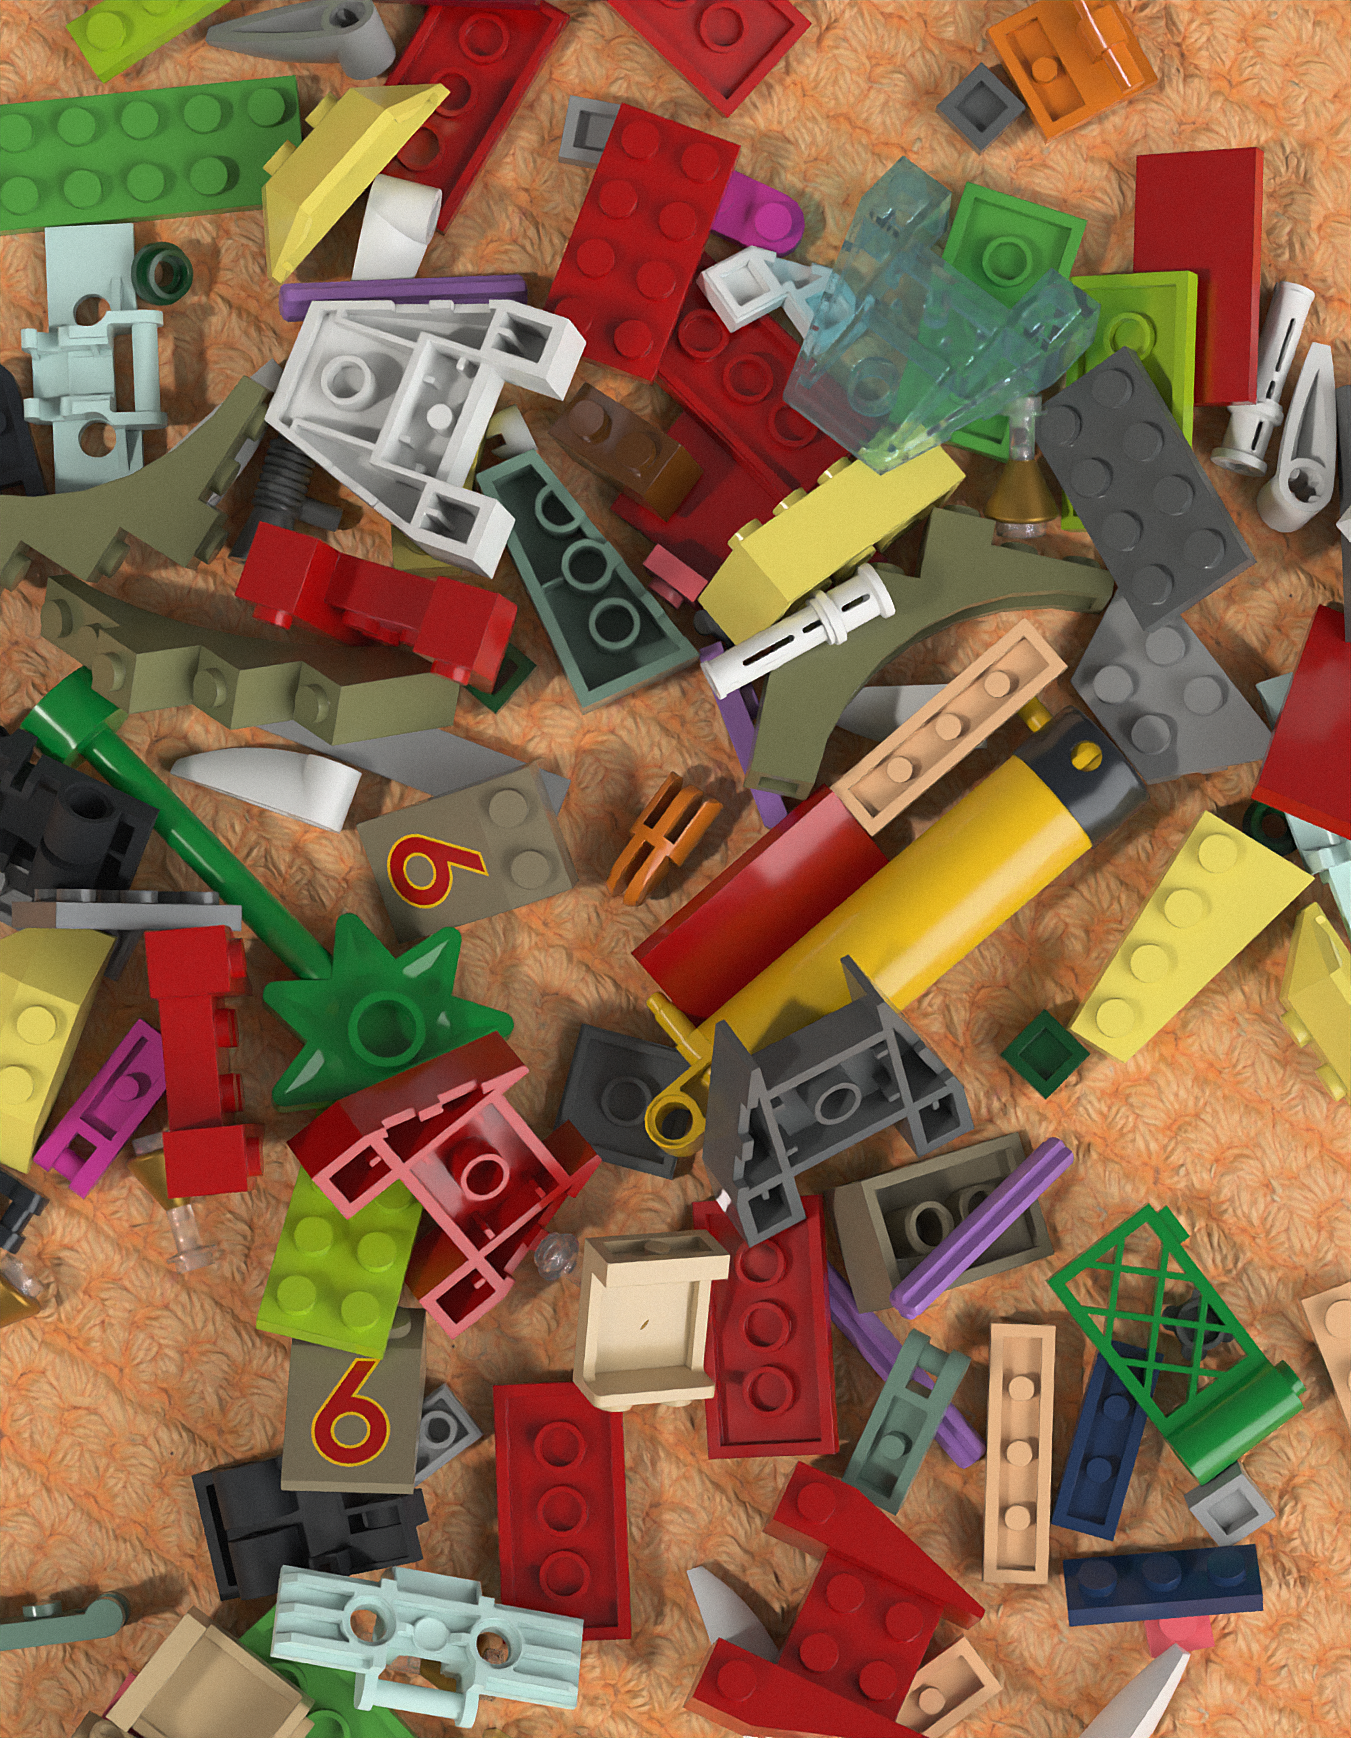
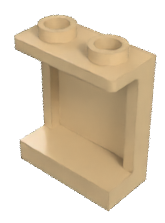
[573,1229,730,1412]
[106,1605,315,1738]

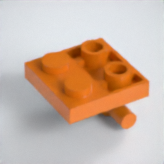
[985,0,1159,145]

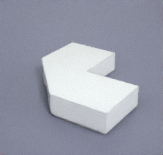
[696,245,872,357]

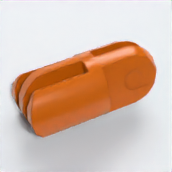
[606,771,724,907]

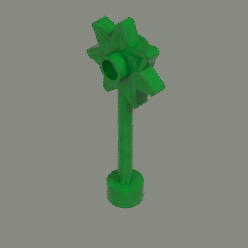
[19,666,514,1113]

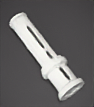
[1210,281,1315,477]
[700,563,895,700]

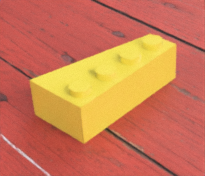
[697,418,966,645]
[1065,810,1315,1064]

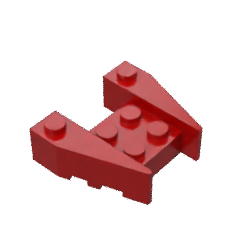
[234,521,518,694]
[144,925,265,1199]
[286,1031,602,1340]
[683,1461,986,1738]

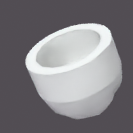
[485,403,538,460]

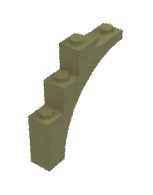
[0,375,274,595]
[743,505,1115,800]
[40,574,460,746]

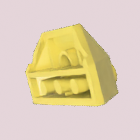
[261,83,450,287]
[1279,902,1351,1106]
[0,928,118,1174]

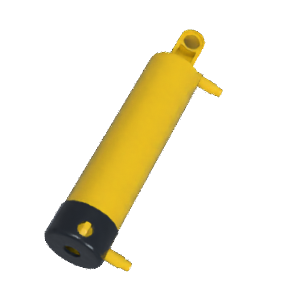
[644,696,1150,1157]

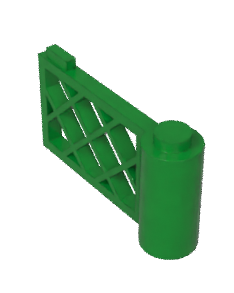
[1045,1203,1307,1487]

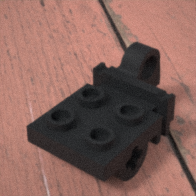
[0,725,160,900]
[192,1454,429,1601]

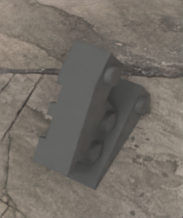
[702,954,974,1248]

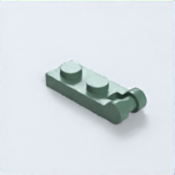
[841,1328,971,1516]
[0,1591,131,1651]

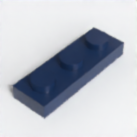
[1050,1339,1164,1541]
[1063,1544,1263,1627]

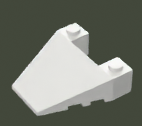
[264,300,586,579]

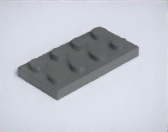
[1023,346,1257,633]

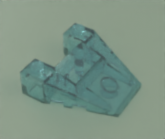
[782,156,1101,476]

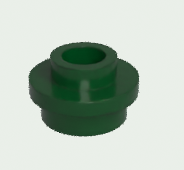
[131,242,193,306]
[1242,800,1297,857]

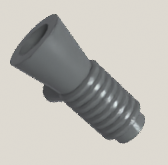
[228,433,343,565]

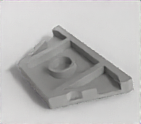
[1070,587,1272,785]

